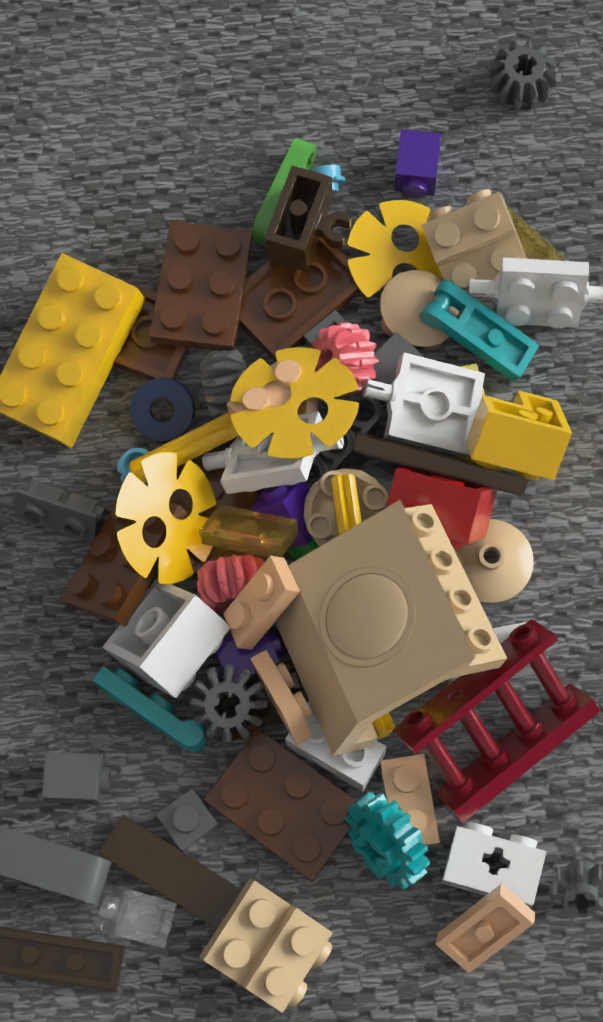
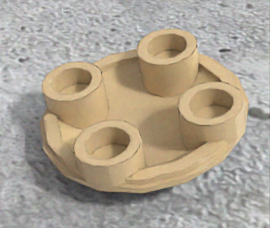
[380,270,460,349]
[303,468,388,546]

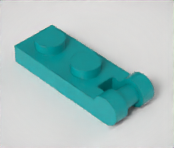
[420,280,539,382]
[92,666,207,753]

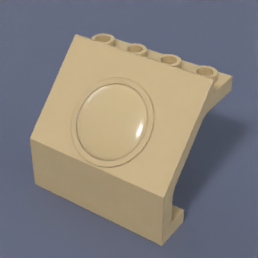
[275,500,507,756]

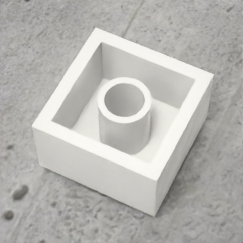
[102,578,230,698]

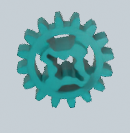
[345,791,430,889]

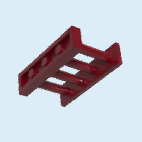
[392,619,600,824]

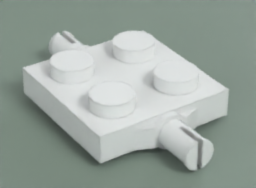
[468,257,603,328]
[363,352,485,458]
[202,411,344,494]

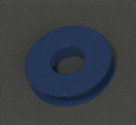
[131,377,195,441]

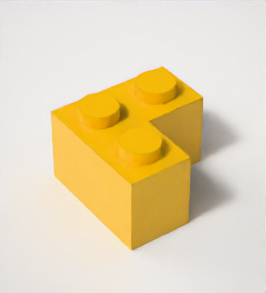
[466,390,572,480]

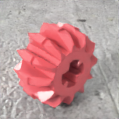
[313,322,379,396]
[196,554,264,614]

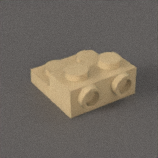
[422,189,527,299]
[199,878,333,1013]

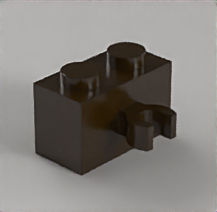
[264,165,351,272]

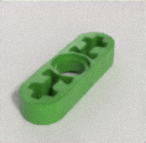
[251,138,317,246]

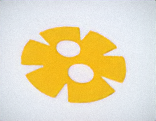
[347,200,444,298]
[230,347,359,459]
[115,452,217,584]

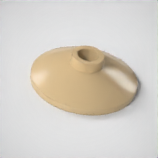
[453,519,533,603]

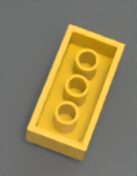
[0,253,146,449]

